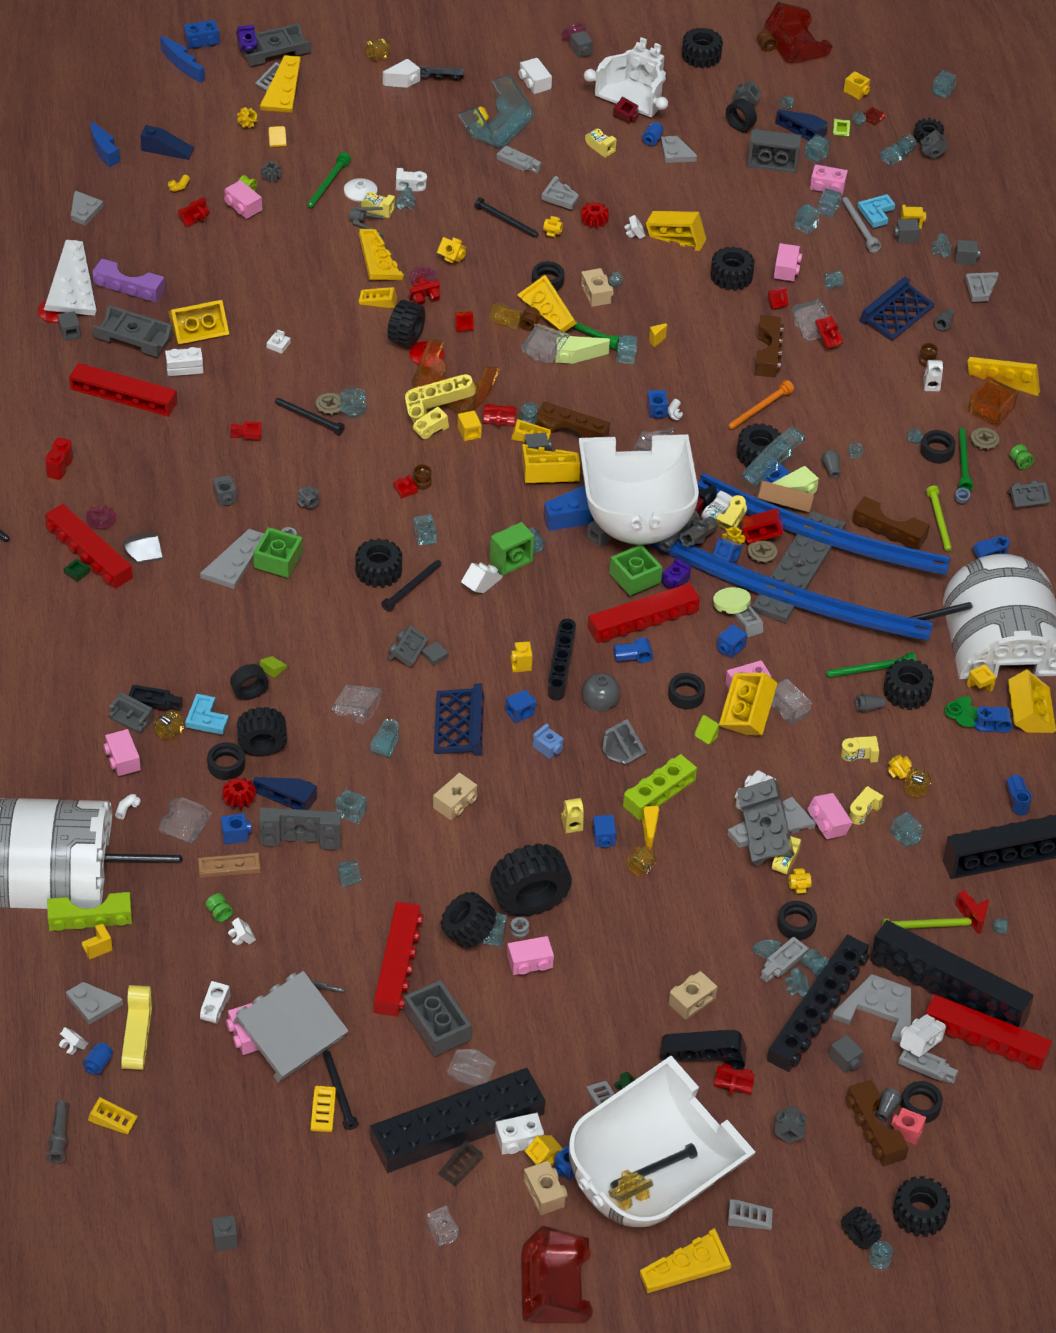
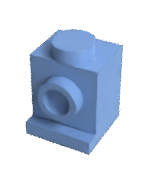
[532,723,564,759]

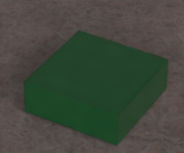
[63,559,91,582]

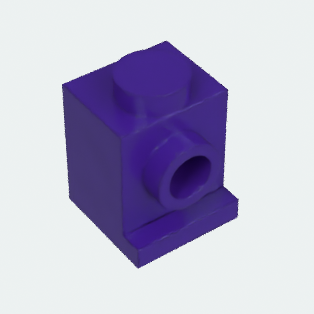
[236,25,257,52]
[662,558,691,589]

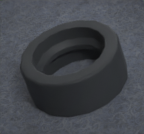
[725,98,757,132]
[532,261,565,291]
[920,430,956,463]
[230,664,269,700]
[668,673,705,710]
[207,742,245,780]
[777,901,817,940]
[901,1081,943,1123]

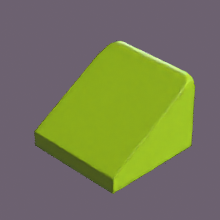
[833,119,851,137]
[260,656,287,678]
[695,715,719,745]

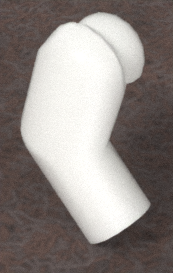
[668,399,683,421]
[115,794,141,819]

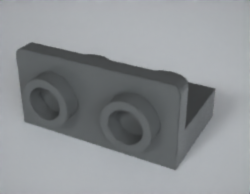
[1007,480,1050,509]
[387,625,429,667]

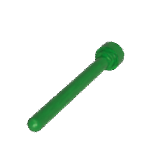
[307,152,351,208]
[572,322,622,350]
[959,428,973,492]
[826,652,917,677]

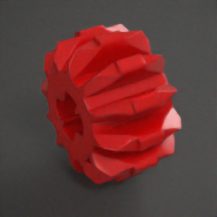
[581,201,609,229]
[222,776,256,810]

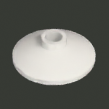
[344,178,377,202]

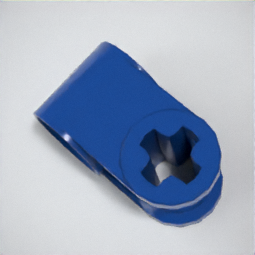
[972,536,1010,558]
[974,706,1013,733]

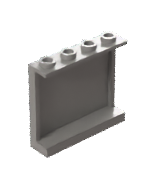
[233,971,348,1083]

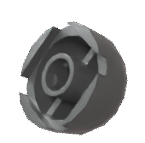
[582,673,620,711]

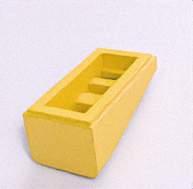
[359,287,397,308]
[511,419,551,442]
[642,806,659,850]
[311,1086,336,1132]
[88,1097,138,1135]

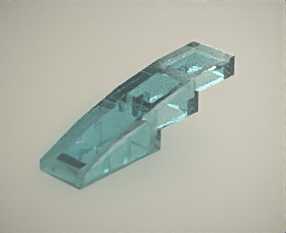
[742,426,805,485]

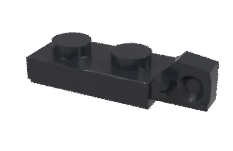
[419,67,464,79]
[128,684,183,711]

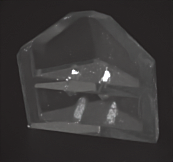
[634,427,674,451]
[446,1049,496,1086]

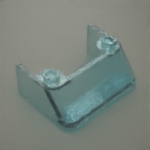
[458,74,534,148]

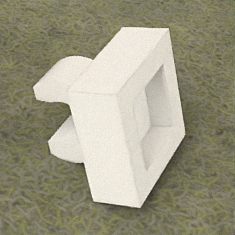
[625,215,645,239]
[267,330,291,354]
[228,918,256,946]
[59,1027,88,1055]

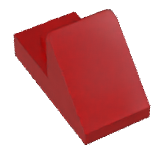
[955,890,990,934]

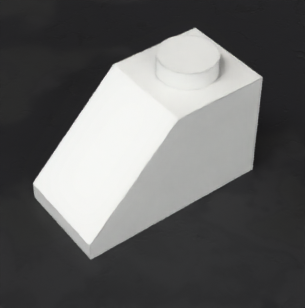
[383,59,420,88]

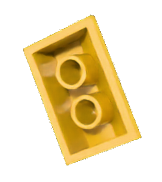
[168,300,229,345]
[1008,669,1056,733]
[719,673,778,735]

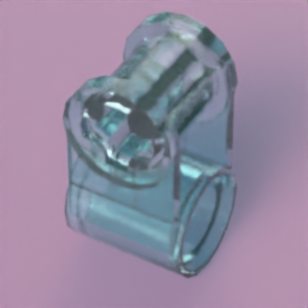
[369,719,399,758]

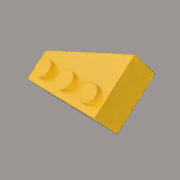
[646,211,706,252]
[522,444,580,484]

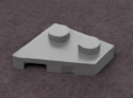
[660,136,697,163]
[541,176,579,210]
[71,191,104,226]
[965,272,998,302]
[66,982,123,1024]

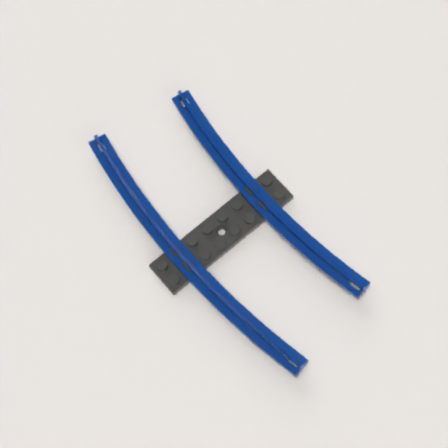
[649,473,951,641]

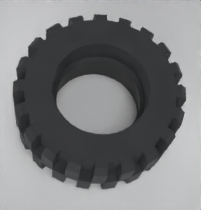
[490,843,572,917]

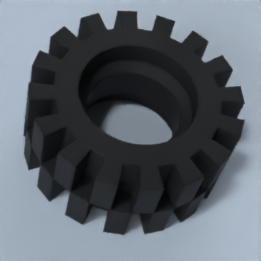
[913,118,944,145]
[841,1206,882,1249]

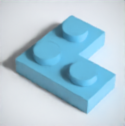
[857,194,895,228]
[185,694,229,735]

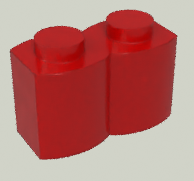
[45,437,73,480]

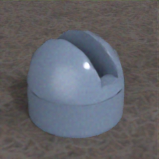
[955,488,970,504]

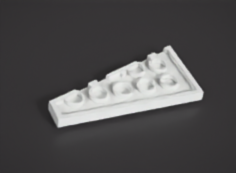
[44,240,96,316]

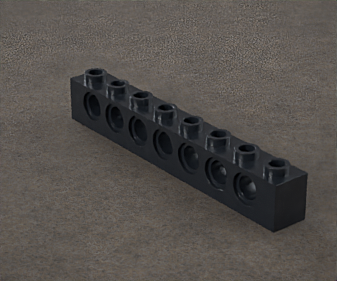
[767,934,870,1072]

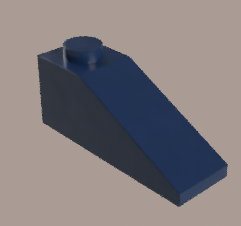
[775,109,828,144]
[140,125,194,160]
[253,777,317,810]

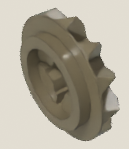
[316,393,344,416]
[971,428,1000,451]
[748,540,777,564]

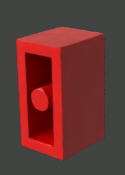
[742,508,783,544]

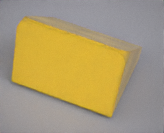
[269,126,286,147]
[649,323,667,347]

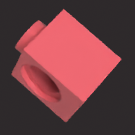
[891,1108,926,1145]

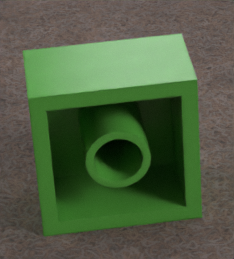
[490,522,534,575]
[253,527,303,578]
[609,545,662,596]

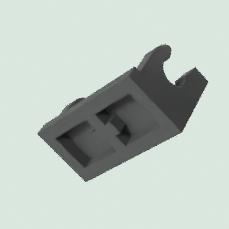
[109,692,153,734]

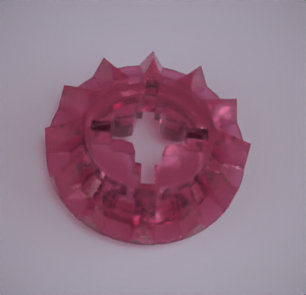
[561,23,586,40]
[410,266,437,284]
[86,505,116,529]

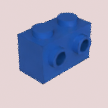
[183,20,220,49]

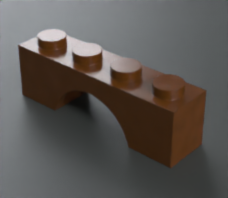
[755,315,784,378]
[536,402,610,438]
[852,496,930,550]
[845,1079,909,1166]

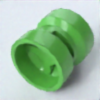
[1010,444,1034,469]
[206,893,233,922]

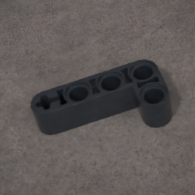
[660,1030,747,1070]

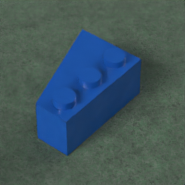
[544,485,594,531]

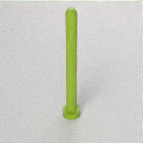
[926,486,952,551]
[882,918,972,929]

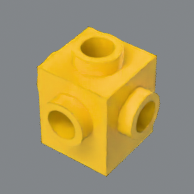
[437,237,467,263]

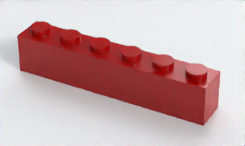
[69,363,177,417]
[45,504,133,589]
[587,583,700,644]
[374,902,424,1017]
[925,994,1052,1071]

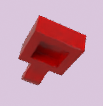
[230,421,262,440]

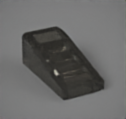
[438,1140,484,1187]

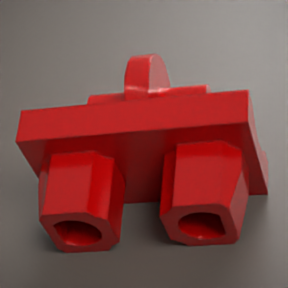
[178,197,210,227]
[408,276,441,305]
[815,315,844,349]
[483,404,516,426]
[714,1064,755,1095]

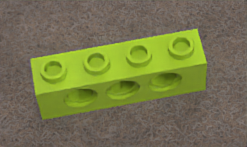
[623,754,697,821]

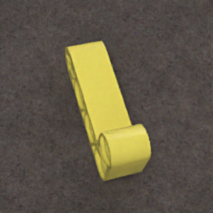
[405,374,476,424]
[122,985,152,1070]

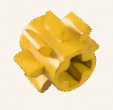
[237,107,258,128]
[543,216,563,238]
[722,527,745,544]
[888,755,912,779]
[788,868,811,894]

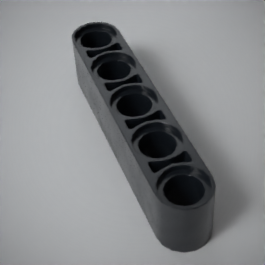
[548,619,576,701]

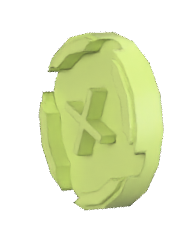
[713,587,751,614]

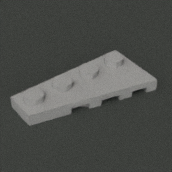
[200,529,264,589]
[727,797,816,848]

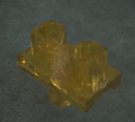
[489,302,522,329]
[608,1170,654,1210]

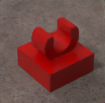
[768,287,789,309]
[455,311,474,332]
[393,474,418,499]

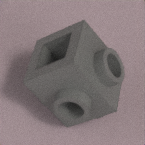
[733,80,762,106]
[921,130,949,160]
[774,1106,807,1144]

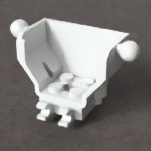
[584,37,668,118]

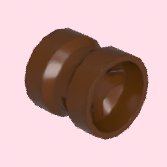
[757,29,777,52]
[519,307,540,331]
[919,343,938,367]
[413,464,432,490]

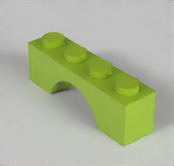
[47,892,132,931]

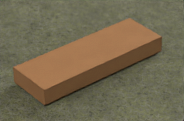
[757,480,814,512]
[198,852,261,878]

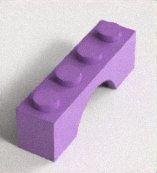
[93,259,165,303]

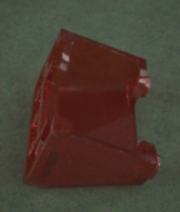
[764,2,833,63]
[521,1225,593,1323]

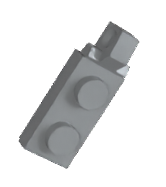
[497,146,541,174]
[760,937,809,983]
[898,1049,958,1084]

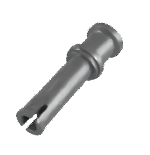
[659,511,699,551]
[46,1100,69,1164]

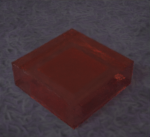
[862,107,885,126]

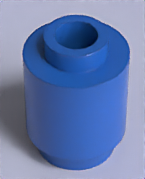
[642,122,663,146]
[83,1042,113,1075]

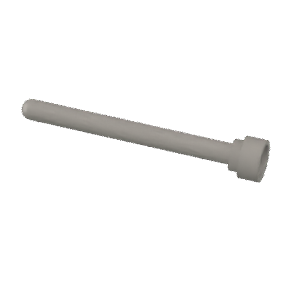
[842,197,881,253]

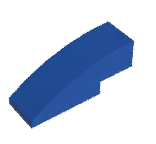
[91,122,120,167]

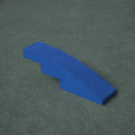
[160,36,205,83]

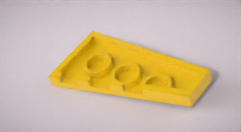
[260,55,301,113]
[358,229,404,280]
[518,275,577,333]
[967,357,1040,396]
[640,1228,731,1293]

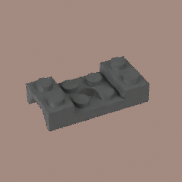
[242,23,311,66]
[93,305,173,357]
[737,778,794,867]
[259,808,342,850]

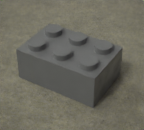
[747,129,801,173]
[404,980,472,1057]

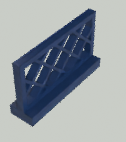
[859,276,935,342]
[434,683,484,756]

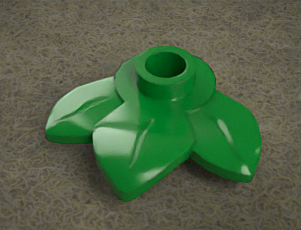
[945,696,978,727]

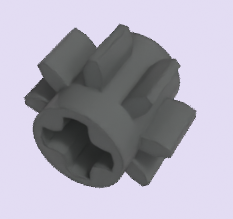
[261,161,282,182]
[297,486,320,509]

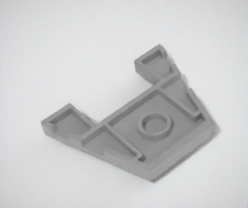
[832,974,911,1043]

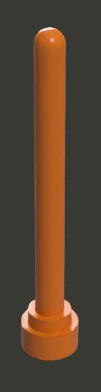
[728,380,794,429]

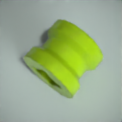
[239,175,257,191]

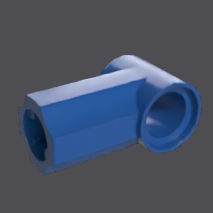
[614,638,653,663]
[1006,775,1032,815]

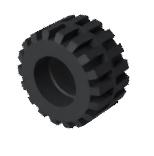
[682,28,723,68]
[710,246,755,291]
[387,299,425,348]
[736,423,783,470]
[355,538,402,588]
[883,658,934,710]
[237,707,287,756]
[441,891,497,948]
[893,1176,951,1237]

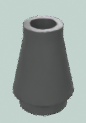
[935,309,955,331]
[822,450,840,478]
[855,693,885,713]
[876,1088,902,1121]

